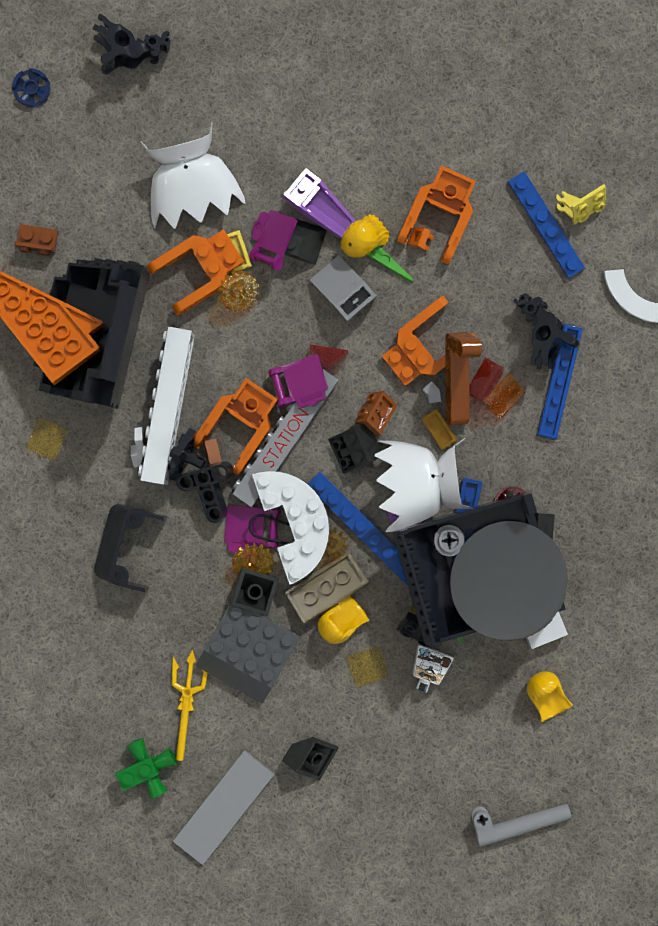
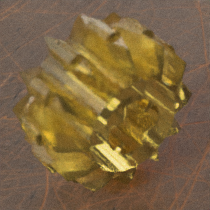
[324,527,348,559]

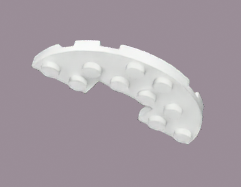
[252,471,329,584]

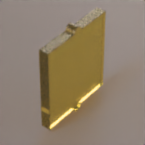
[26,418,68,460]
[347,646,388,687]

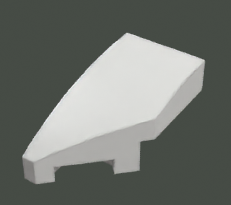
[131,427,144,467]

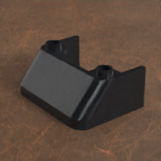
[94,504,168,592]

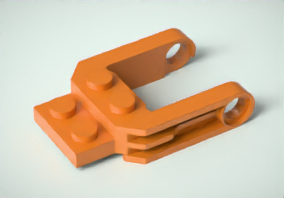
[396,165,476,265]
[146,229,245,316]
[381,296,477,386]
[194,378,278,476]

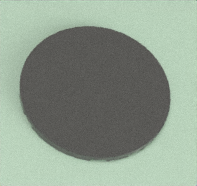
[450,521,568,641]

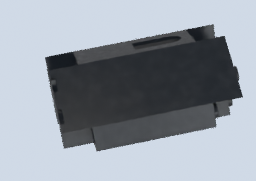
[33,258,150,409]

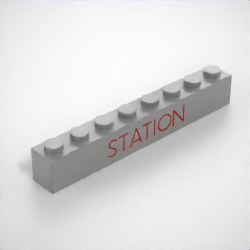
[232,369,339,507]

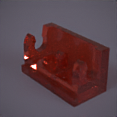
[469,358,505,403]

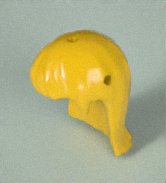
[340,214,390,258]
[318,596,370,644]
[527,671,573,722]

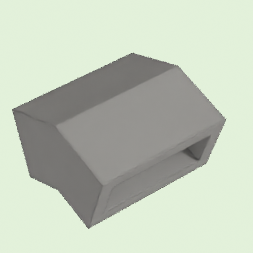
[422,381,441,404]

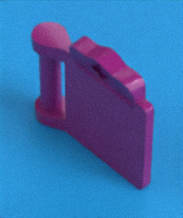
[249,210,297,271]
[268,354,328,408]
[224,505,281,555]

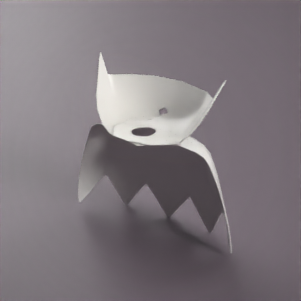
[140,123,245,229]
[374,438,472,532]

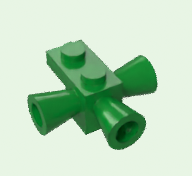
[115,738,177,799]

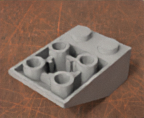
[310,255,377,323]

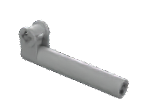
[471,804,572,847]

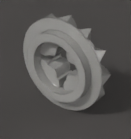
[433,525,464,556]

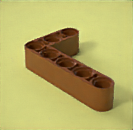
[445,332,482,426]

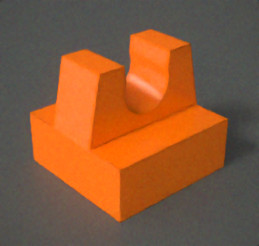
[408,227,434,250]

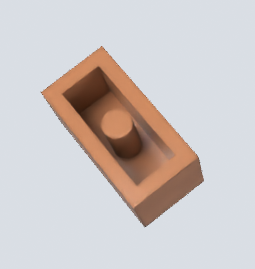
[204,439,222,465]

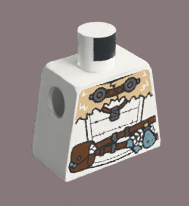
[412,643,454,692]

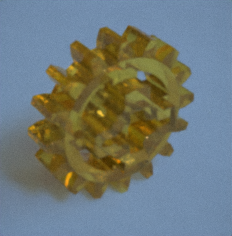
[218,270,259,313]
[232,543,274,576]

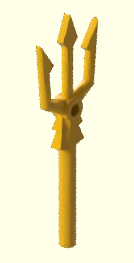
[172,650,208,761]

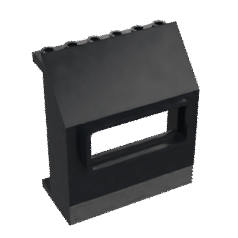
[392,492,566,647]

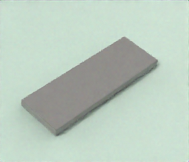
[173,750,275,865]

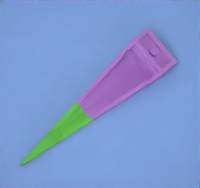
[282,169,413,282]

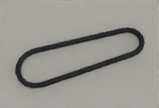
[248,514,290,545]

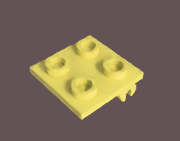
[556,184,606,225]

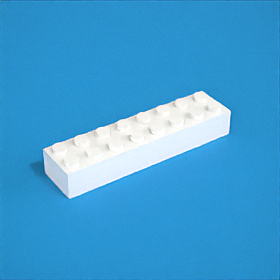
[138,327,195,485]

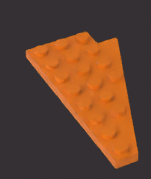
[0,271,105,385]

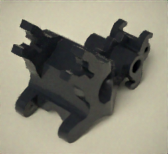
[93,14,170,75]
[514,293,580,370]

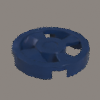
[12,68,51,107]

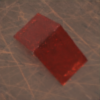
[310,344,348,371]

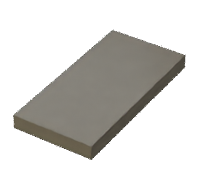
[285,551,370,625]

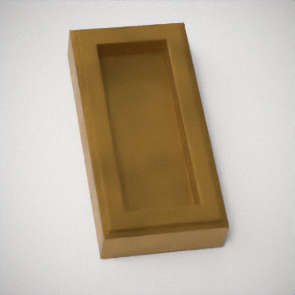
[421,409,458,451]

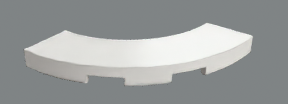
[604,269,658,323]

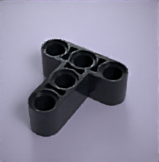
[176,461,233,523]

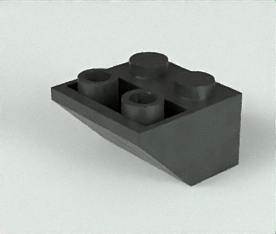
[329,424,381,474]

